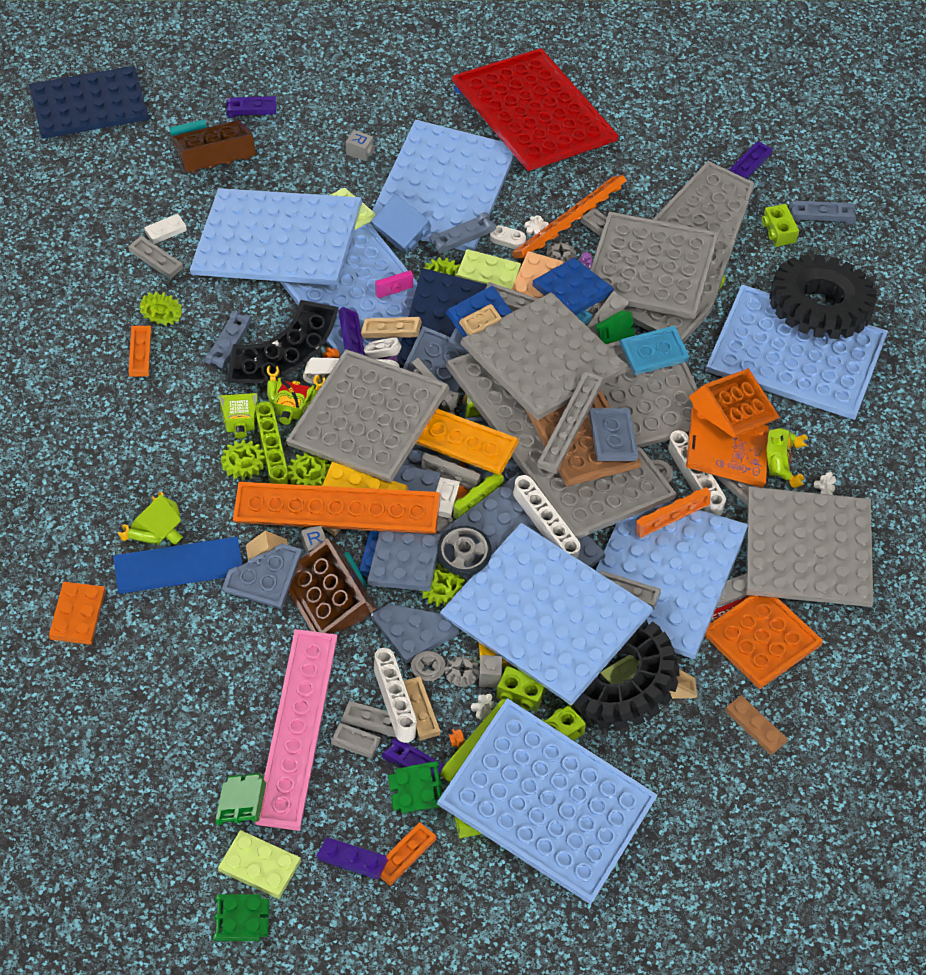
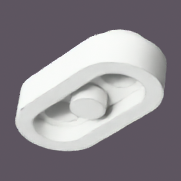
[490,225,526,249]
[364,337,401,359]

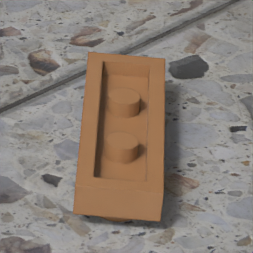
[725,695,788,755]

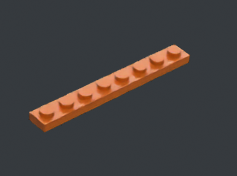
[511,175,626,260]

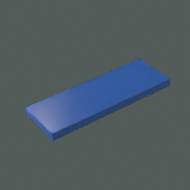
[113,537,242,594]

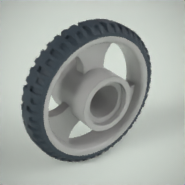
[437,526,492,576]

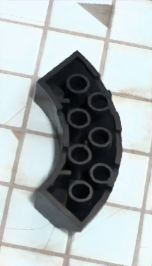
[227,300,339,384]

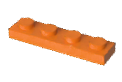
[636,487,711,538]

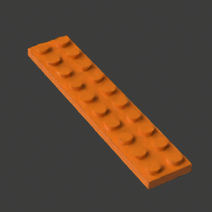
[233,482,441,534]

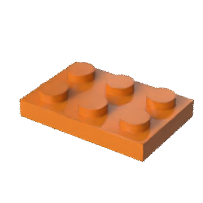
[49,582,106,645]

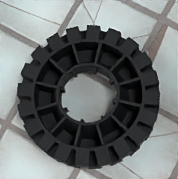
[769,255,877,339]
[571,619,680,729]

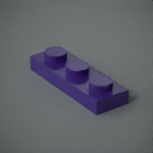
[729,141,773,179]
[338,307,365,356]
[316,837,388,880]

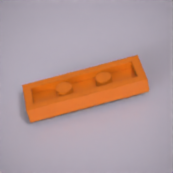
[129,326,152,377]
[380,822,436,886]

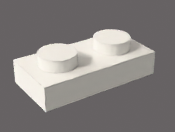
[144,214,187,244]
[436,477,460,519]

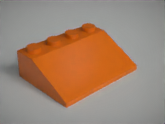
[689,368,780,437]

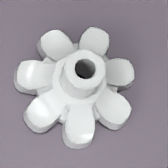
[524,215,549,235]
[814,472,836,495]
[471,694,495,721]

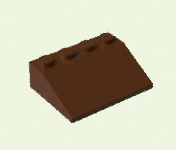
[170,120,256,173]
[288,538,377,634]

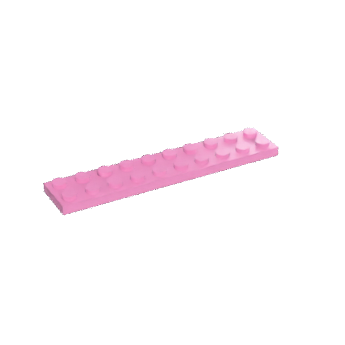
[255,629,337,831]

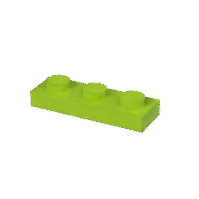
[453,473,503,520]

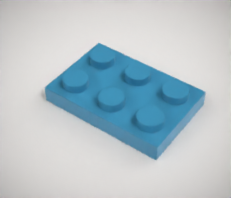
[620,326,690,376]

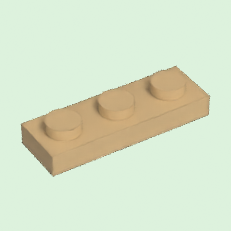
[361,317,422,338]
[403,676,440,741]

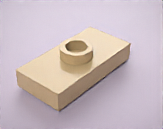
[459,304,502,335]

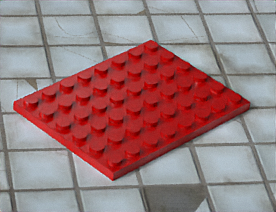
[452,48,619,171]

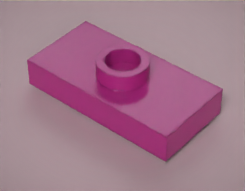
[375,270,413,298]

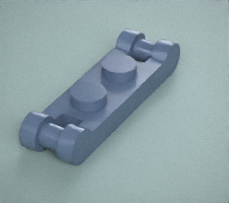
[789,201,856,224]
[429,212,497,253]
[205,310,252,369]

